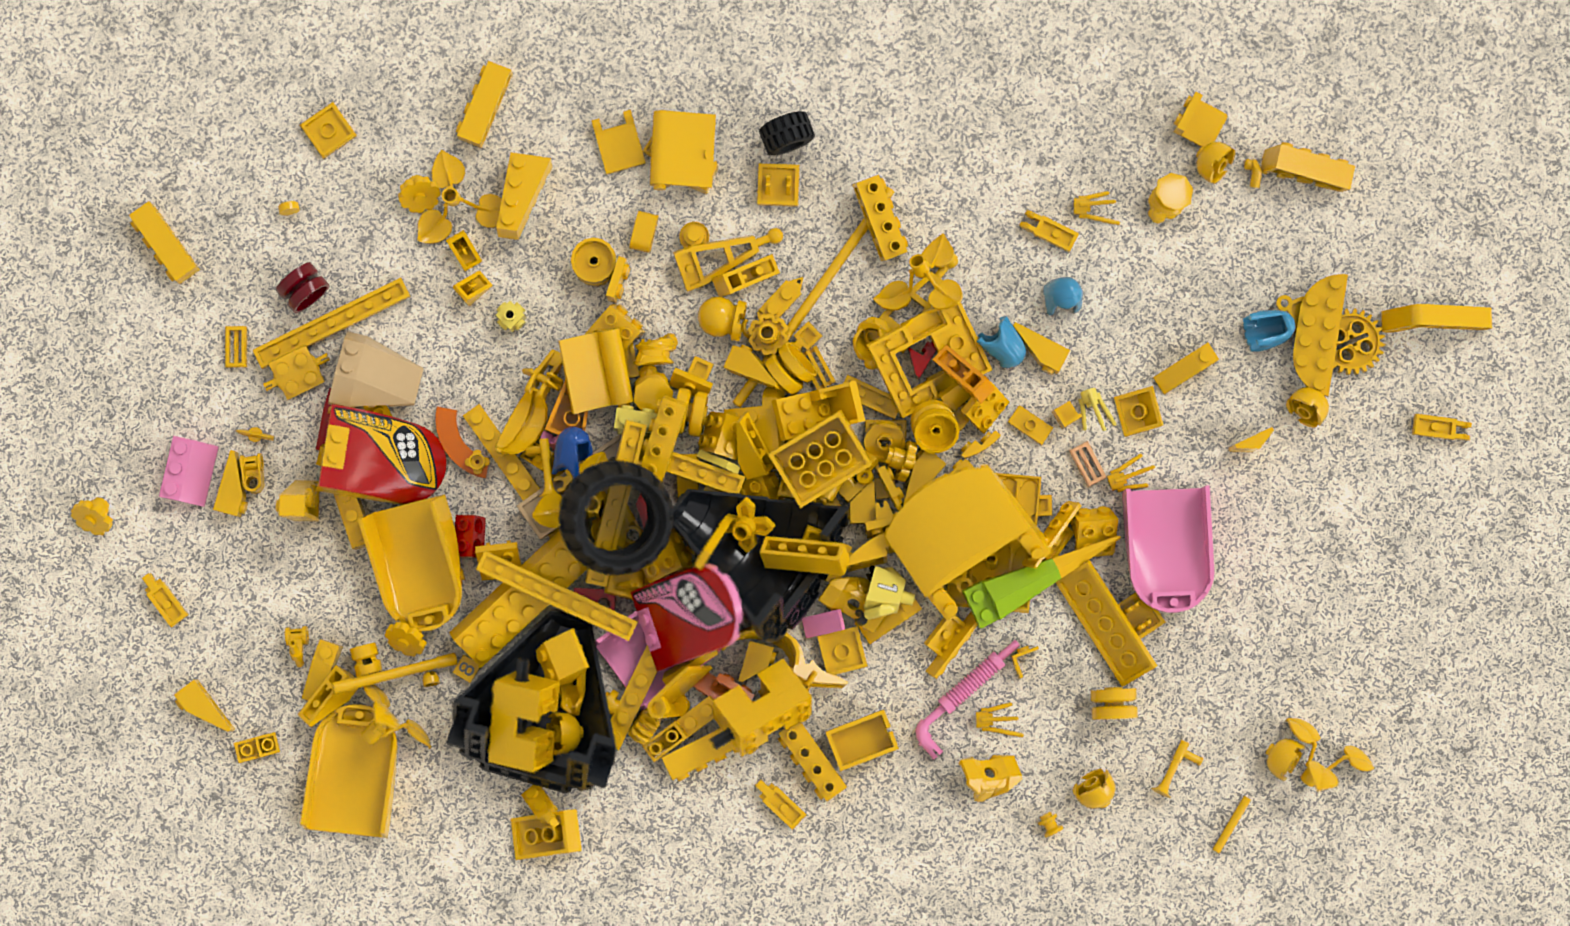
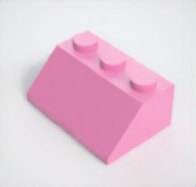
[159,436,219,507]

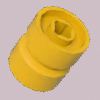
[349,642,383,678]

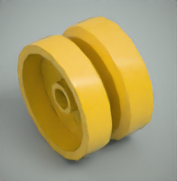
[571,237,617,287]
[765,342,817,395]
[677,388,709,438]
[910,400,960,453]
[1090,687,1138,720]

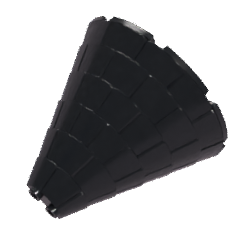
[672,489,849,643]

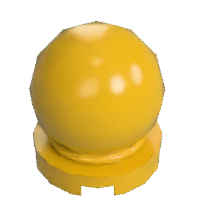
[698,297,747,341]

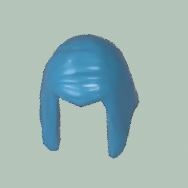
[1043,277,1083,315]
[1243,310,1295,352]
[976,316,1026,368]

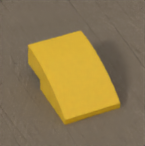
[847,532,895,572]

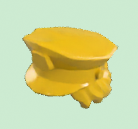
[1148,173,1193,223]
[852,317,892,370]
[633,333,678,366]
[633,365,673,414]

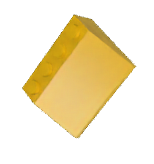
[768,410,872,508]

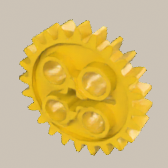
[1333,308,1386,375]

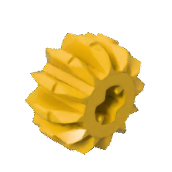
[628,708,661,745]

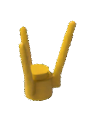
[1073,191,1120,225]
[1107,454,1155,492]
[976,702,1024,737]

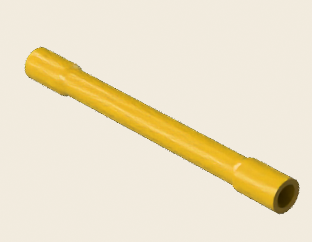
[332,653,457,695]

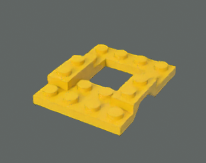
[866,302,992,418]

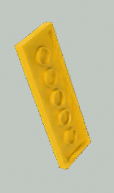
[1056,560,1157,687]

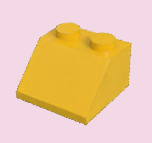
[536,629,589,686]

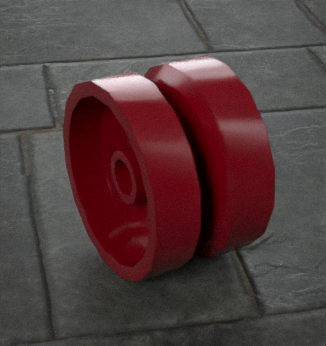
[276,262,330,313]

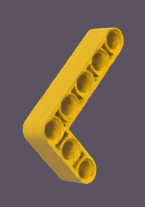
[1381,304,1492,333]

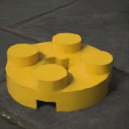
[864,421,905,463]

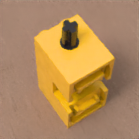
[488,658,560,773]
[710,658,812,757]

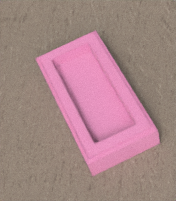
[802,609,845,638]

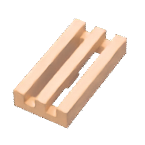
[1069,441,1107,487]

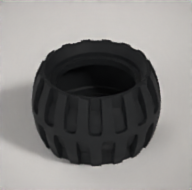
[558,460,674,575]

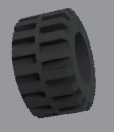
[759,111,815,155]

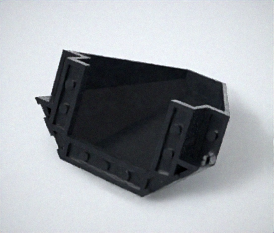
[446,611,616,793]

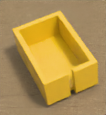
[825,709,899,771]

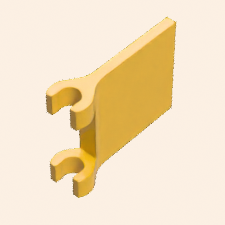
[591,109,646,174]

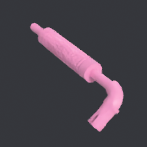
[916,640,1020,760]

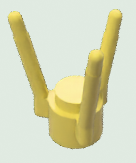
[1078,388,1116,431]

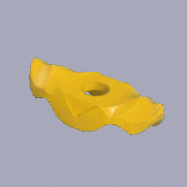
[559,644,587,716]

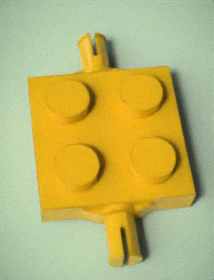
[263,344,330,400]

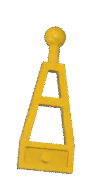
[673,228,783,292]
[879,254,958,354]

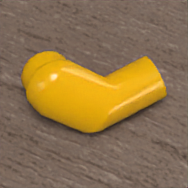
[1244,158,1262,188]

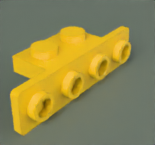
[1022,501,1081,568]
[924,612,978,679]

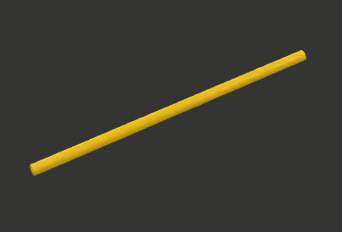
[732,186,894,408]

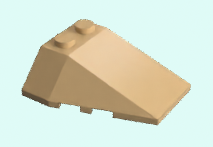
[328,331,424,408]

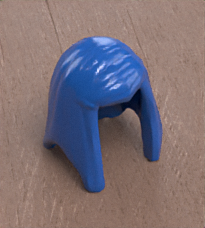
[552,427,593,479]

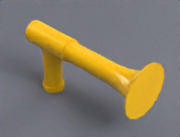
[526,438,561,497]
[1151,740,1203,798]

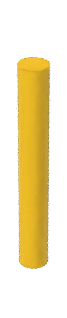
[1212,796,1251,854]

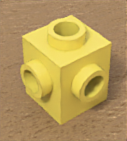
[496,301,527,333]

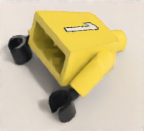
[854,565,915,626]

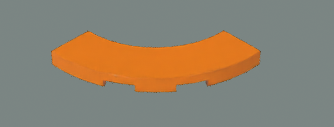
[436,407,490,479]

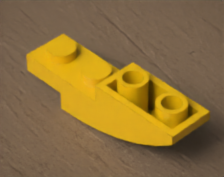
[642,695,714,762]

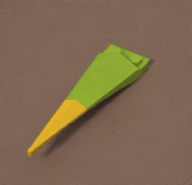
[962,536,1121,629]

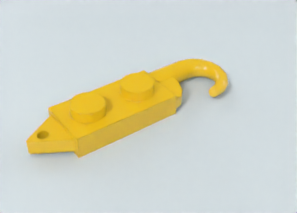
[741,277,803,339]

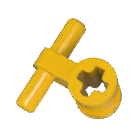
[285,626,309,667]

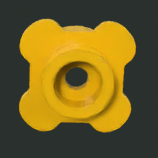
[465,450,490,474]

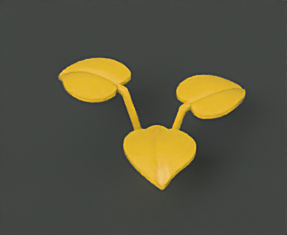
[417,150,502,244]
[873,233,963,311]
[532,452,626,546]
[361,684,432,749]
[1285,718,1375,792]

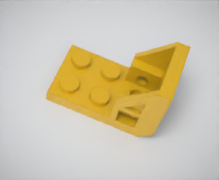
[772,380,865,441]

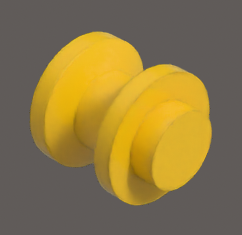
[1038,811,1064,838]

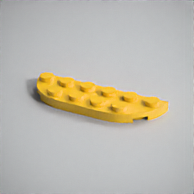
[1293,274,1348,397]

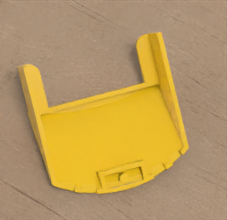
[884,465,1051,620]

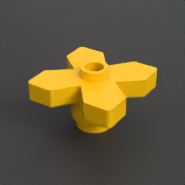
[718,497,775,553]

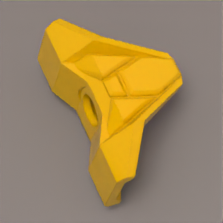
[818,577,886,633]
[958,755,1022,802]

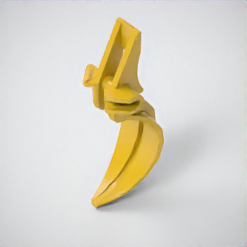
[495,349,563,455]
[721,627,848,691]

